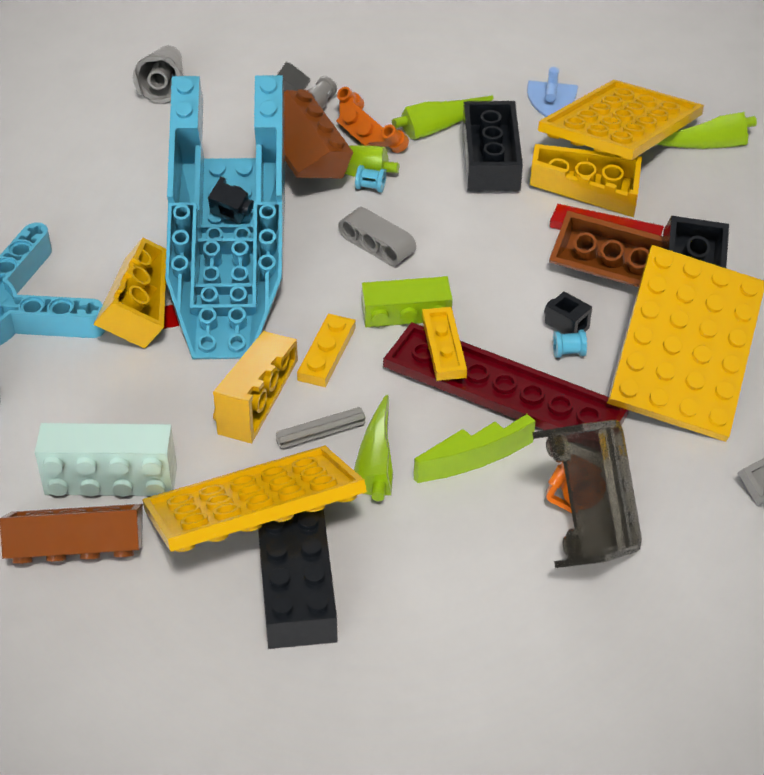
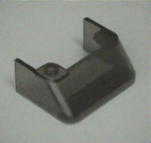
[532,420,642,568]

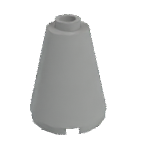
[133,45,183,103]

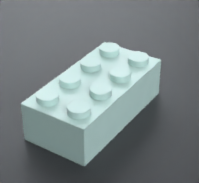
[35,423,177,497]

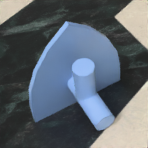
[527,67,578,117]

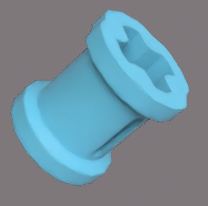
[355,165,387,193]
[553,329,587,358]

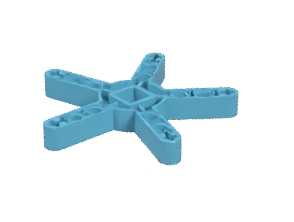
[0,222,106,403]

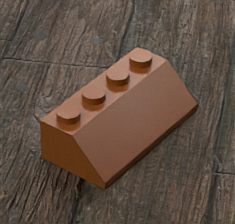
[284,89,353,179]
[549,211,663,287]
[0,504,143,564]

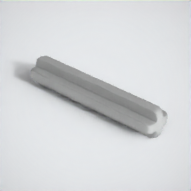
[276,407,365,449]

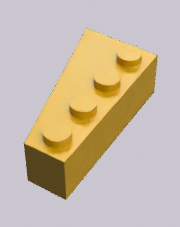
[530,144,642,218]
[93,237,166,349]
[213,331,298,444]

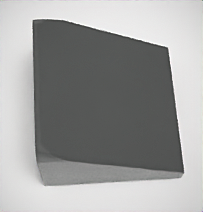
[277,62,310,91]

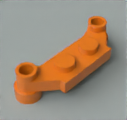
[336,87,409,153]

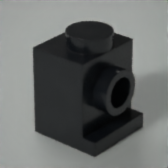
[208,177,254,224]
[544,291,592,334]

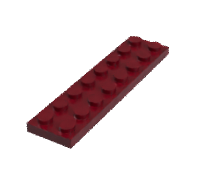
[383,322,629,454]

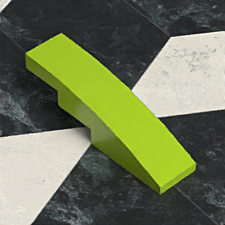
[414,414,536,483]

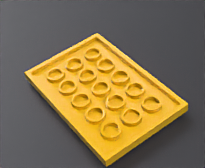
[538,79,704,161]
[607,245,764,442]
[142,445,367,552]

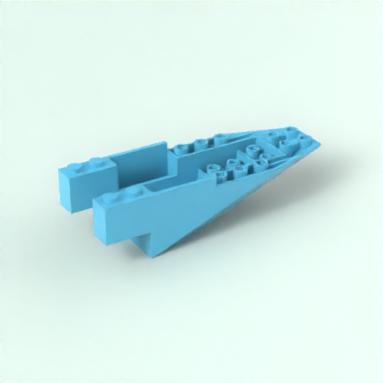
[165,75,286,360]

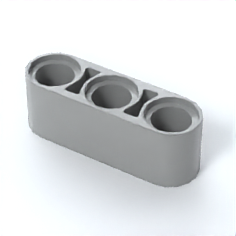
[338,207,416,266]

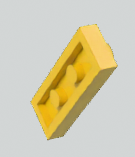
[422,307,467,381]
[297,313,356,388]

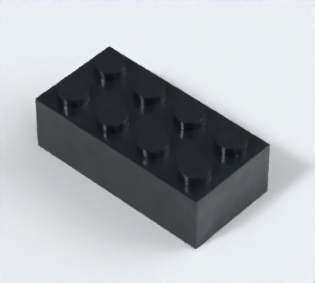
[462,101,523,192]
[662,216,729,268]
[258,509,338,649]

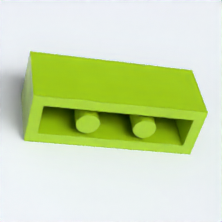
[362,276,453,327]

